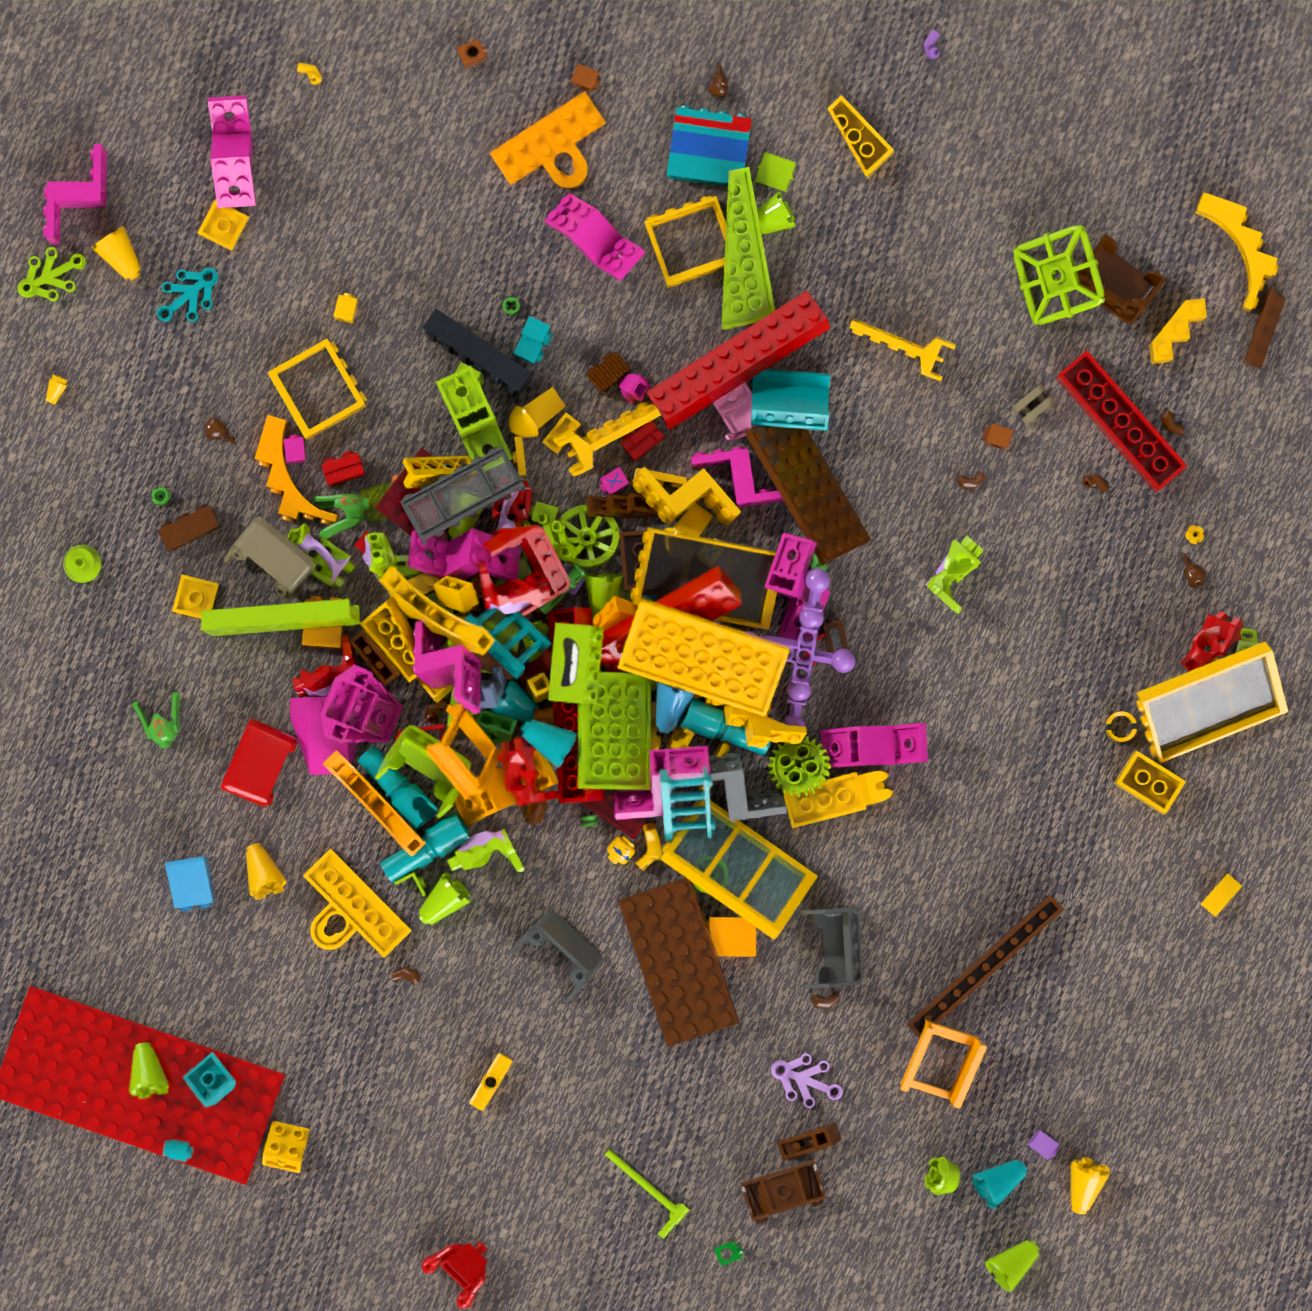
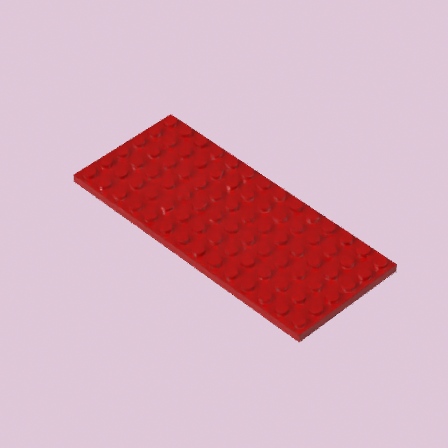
[0,986,285,1185]

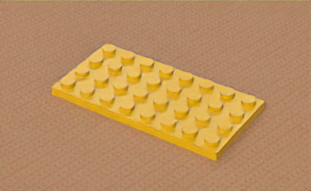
[618,598,790,717]

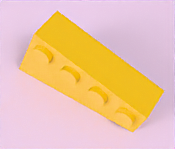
[828,95,894,179]
[361,596,417,683]

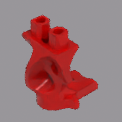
[1181,611,1243,690]
[497,737,560,806]

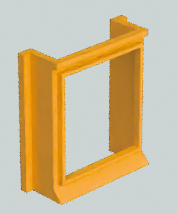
[426,704,502,799]
[900,1020,987,1109]

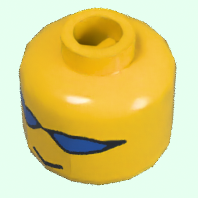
[607,836,635,864]

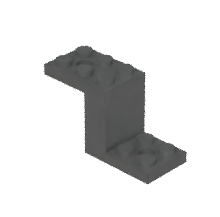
[686,753,787,821]

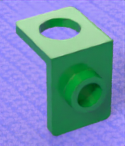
[714,1240,744,1266]

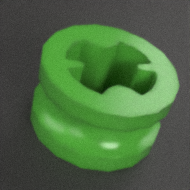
[503,297,520,315]
[580,815,599,827]

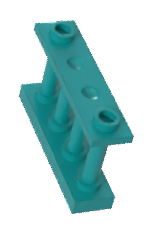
[464,608,552,679]
[660,767,715,841]

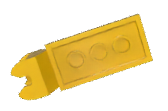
[849,318,956,381]
[553,402,661,476]
[783,771,893,828]

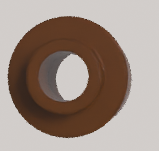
[523,801,547,826]

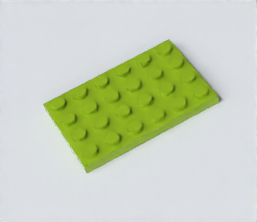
[578,672,651,790]

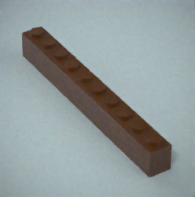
[906,895,1064,1039]

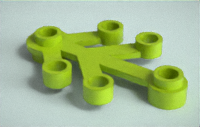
[18,247,86,302]
[521,513,577,562]

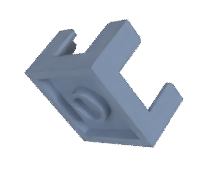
[458,666,506,709]

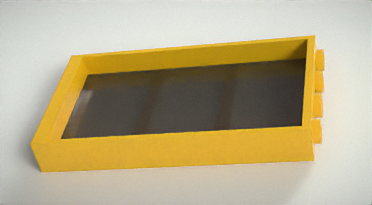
[631,527,777,630]
[1136,642,1288,763]

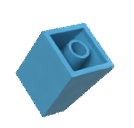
[165,856,215,912]

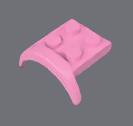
[712,383,756,441]

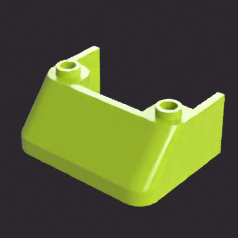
[375,725,471,818]

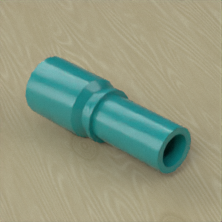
[678,697,771,756]
[357,745,439,831]
[380,812,470,883]

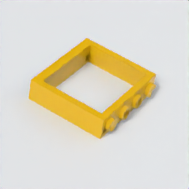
[644,196,726,288]
[267,339,367,440]

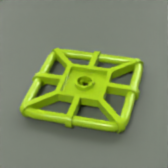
[1013,225,1105,325]

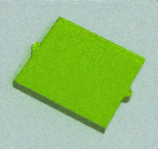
[359,481,390,523]

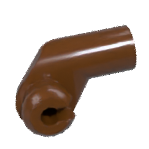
[1161,410,1185,436]
[957,472,986,490]
[1082,475,1110,494]
[425,699,448,723]
[391,967,420,984]
[811,991,841,1009]

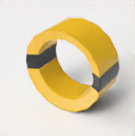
[1105,711,1137,742]

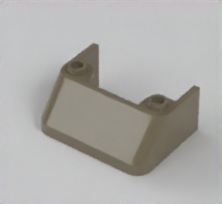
[224,517,315,604]

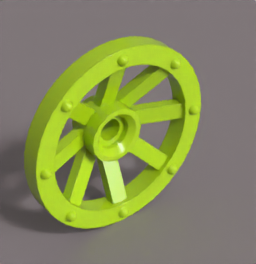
[554,505,619,568]

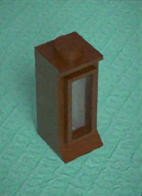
[823,618,849,670]

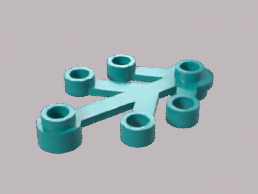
[157,268,219,322]

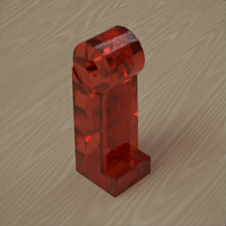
[517,648,553,688]

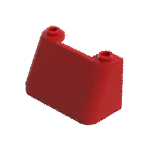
[220,718,298,808]

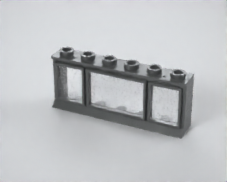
[400,447,526,545]

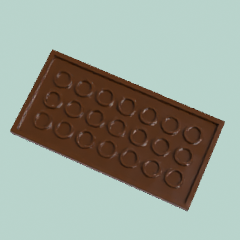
[745,425,871,566]
[618,877,740,1047]

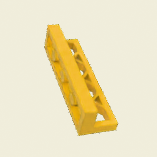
[403,456,478,488]

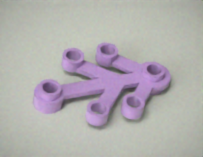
[771,1053,843,1108]

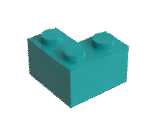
[514,316,553,366]

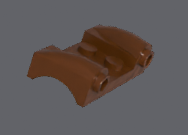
[740,1160,826,1224]

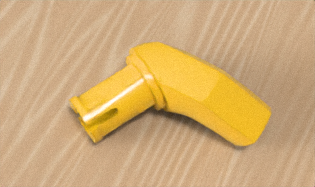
[635,823,662,871]

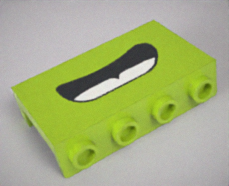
[548,623,603,705]

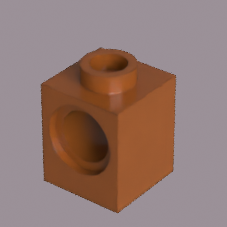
[457,39,488,69]
[571,63,601,93]
[982,424,1014,450]

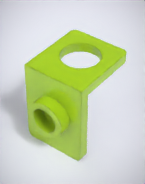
[1235,628,1258,663]
[394,872,427,897]

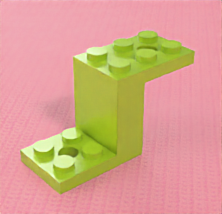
[436,366,513,475]

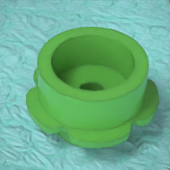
[152,487,171,506]

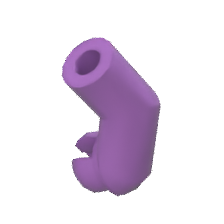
[924,30,940,59]

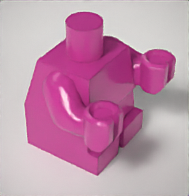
[619,374,651,404]

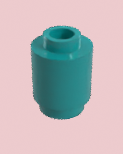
[163,1139,193,1162]

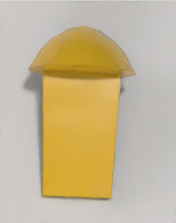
[509,387,566,438]
[663,503,713,558]

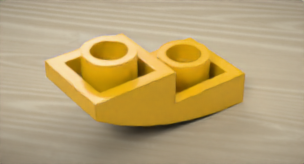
[1201,874,1242,917]

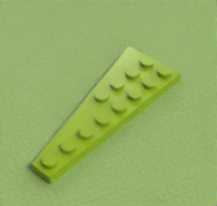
[722,167,775,330]

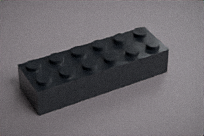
[423,309,532,397]

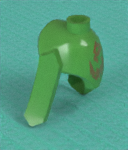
[313,494,369,539]
[131,692,180,749]

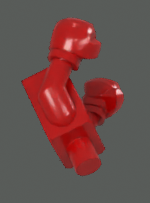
[421,1242,487,1309]

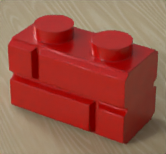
[621,420,665,462]
[321,451,366,488]

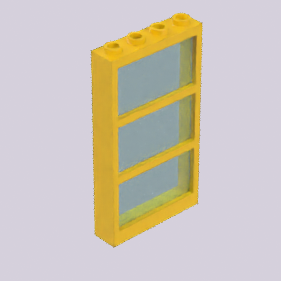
[660,799,818,940]

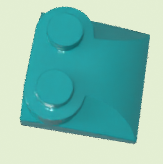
[183,1052,236,1107]

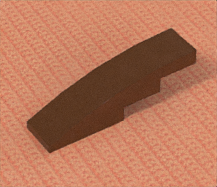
[586,493,658,518]

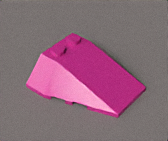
[320,665,403,743]
[290,697,358,775]

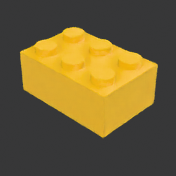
[1113,751,1186,815]

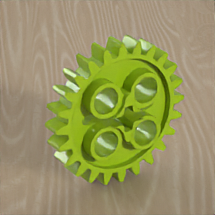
[768,736,831,797]

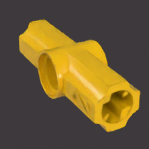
[469,1053,513,1111]

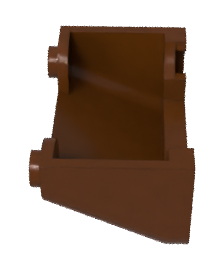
[1077,234,1166,324]

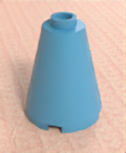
[656,682,694,733]

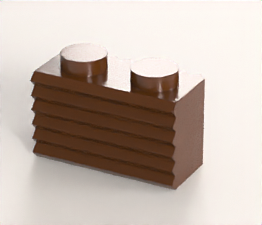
[586,351,631,395]

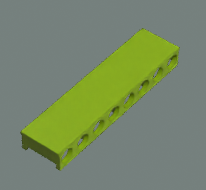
[201,599,361,636]

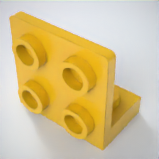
[262,1121,310,1173]

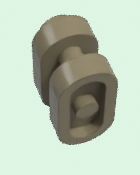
[1012,384,1056,426]

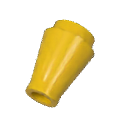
[45,374,67,404]

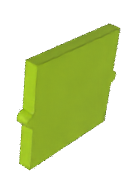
[755,152,796,192]

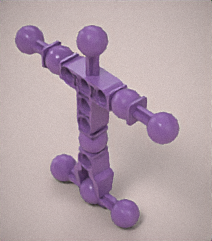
[712,568,856,727]

